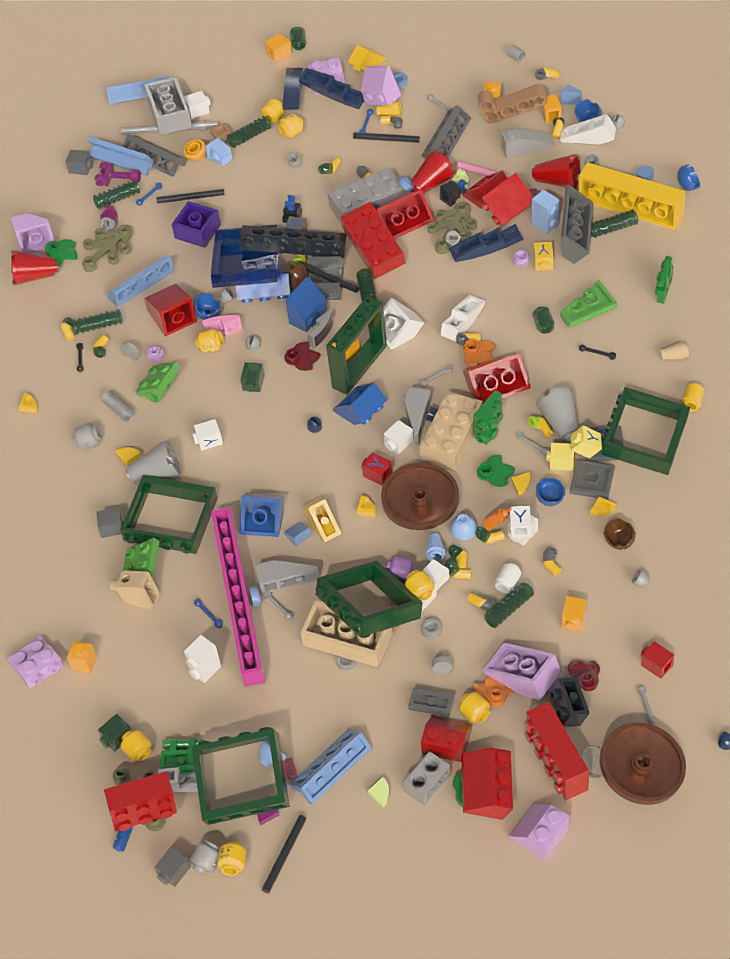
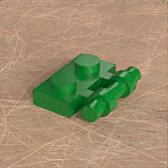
[655,256,674,304]
[159,737,204,773]

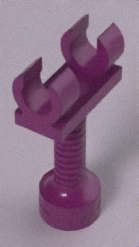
[94,162,141,186]

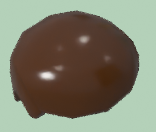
[289,262,308,289]
[603,518,636,550]

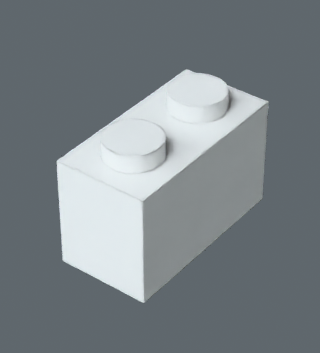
[184,635,221,683]

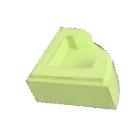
[452,168,469,188]
[368,777,389,807]

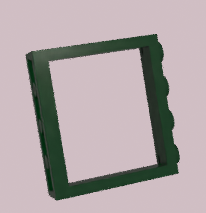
[326,296,387,395]
[601,387,691,475]
[120,475,217,554]
[315,560,423,638]
[192,727,290,825]

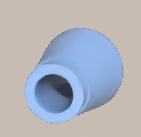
[426,533,446,562]

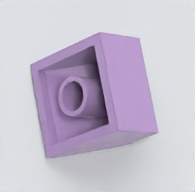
[361,66,401,105]
[11,213,54,253]
[509,804,570,861]

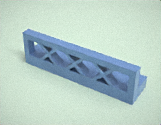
[106,76,170,104]
[88,136,154,176]
[106,255,174,307]
[289,729,372,804]

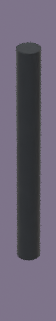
[353,132,420,143]
[156,188,225,204]
[299,261,359,293]
[261,815,307,894]

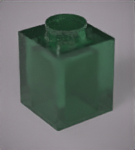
[240,362,265,392]
[98,714,132,752]

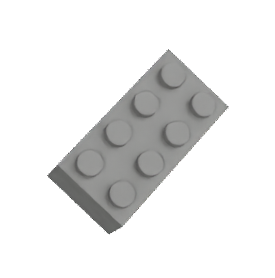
[144,77,192,135]
[328,167,405,223]

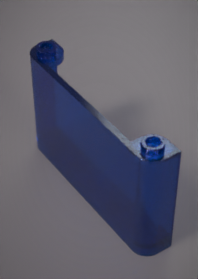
[211,225,281,288]

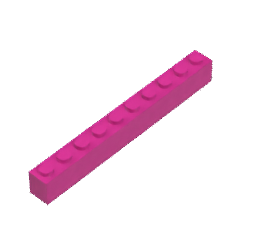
[211,507,265,687]

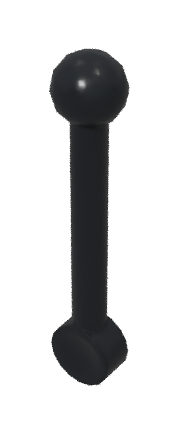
[76,343,84,372]
[579,345,616,360]

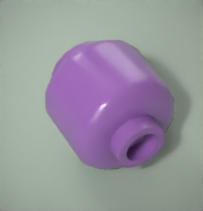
[386,555,415,583]

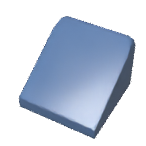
[561,85,582,105]
[284,522,311,546]

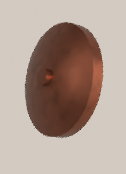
[381,463,459,530]
[600,723,686,805]

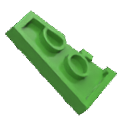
[560,280,617,328]

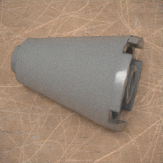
[536,387,578,442]
[126,440,181,483]

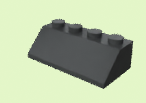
[561,185,593,264]

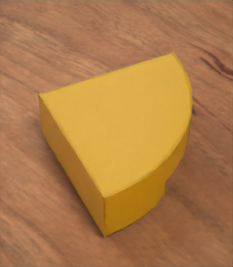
[19,393,38,412]
[115,447,142,466]
[511,472,531,496]
[357,495,376,517]
[590,497,617,516]

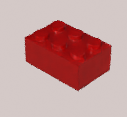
[103,771,177,832]

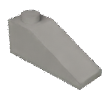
[501,128,555,158]
[402,387,431,445]
[255,560,319,595]

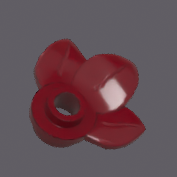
[284,342,321,371]
[563,660,600,691]

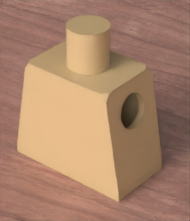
[110,571,160,610]

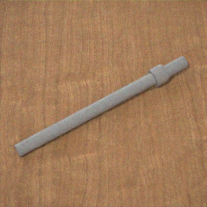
[121,120,219,134]

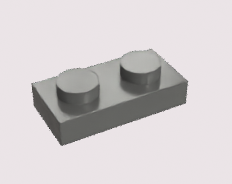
[408,688,454,717]

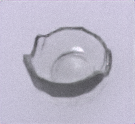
[580,746,603,779]

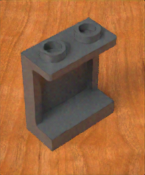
[307,256,343,300]

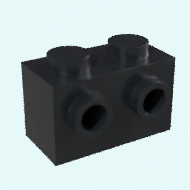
[549,677,590,727]

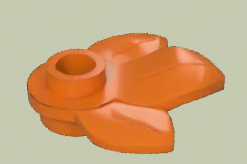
[463,339,496,367]
[473,675,514,707]

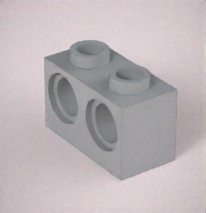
[403,751,451,806]

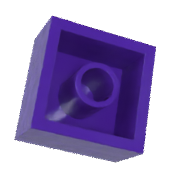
[171,201,221,248]

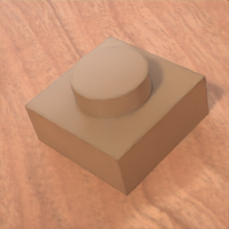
[210,122,232,141]

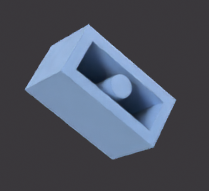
[532,190,560,233]

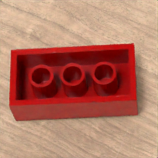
[340,201,406,279]
[524,702,589,801]

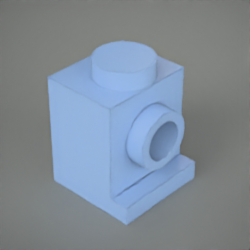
[205,138,232,166]

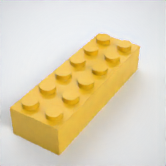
[579,162,686,230]

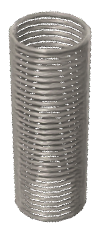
[101,391,134,421]

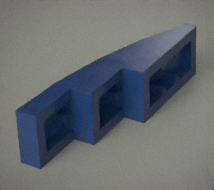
[283,67,303,110]
[298,68,364,109]
[449,224,523,262]

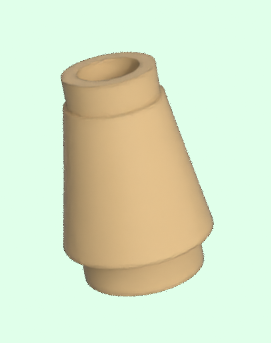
[661,342,689,360]

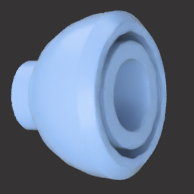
[450,514,477,540]
[259,740,287,768]

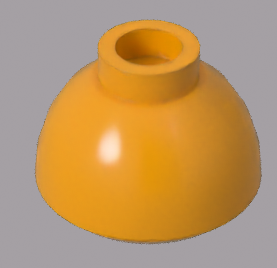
[183,139,206,162]

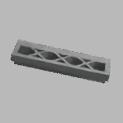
[421,105,471,159]
[122,133,187,177]

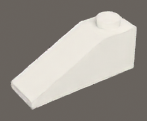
[560,114,616,144]

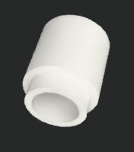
[495,563,521,594]

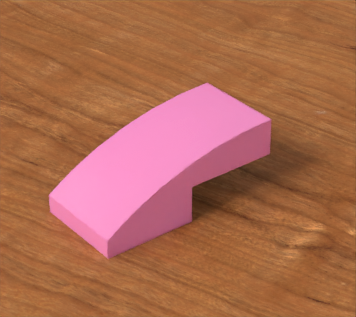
[202,315,242,336]

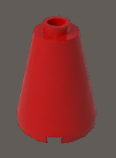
[411,149,456,194]
[531,154,581,189]
[11,250,58,285]

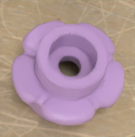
[513,250,530,266]
[146,346,164,362]

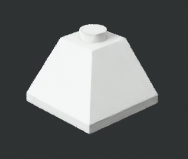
[383,298,424,349]

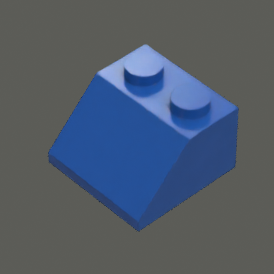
[285,277,327,332]
[332,383,387,425]
[240,493,284,537]

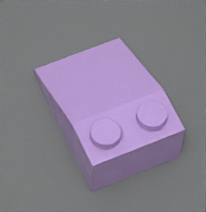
[483,642,561,700]

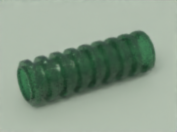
[227,115,271,148]
[93,179,140,209]
[591,209,638,238]
[356,269,377,301]
[72,309,123,335]
[484,582,534,628]

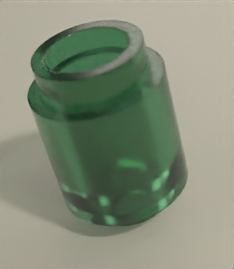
[289,27,307,50]
[532,306,554,334]

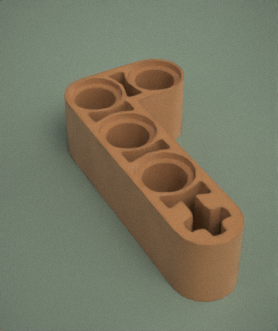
[478,84,547,124]

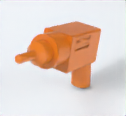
[482,507,512,531]

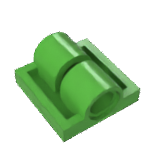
[135,362,180,403]
[122,538,159,577]

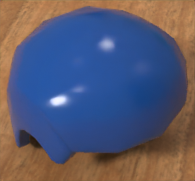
[574,99,602,122]
[677,164,700,191]
[194,294,221,320]
[536,478,565,507]

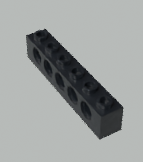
[240,225,347,258]

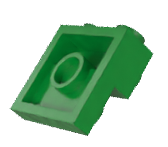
[473,390,503,445]

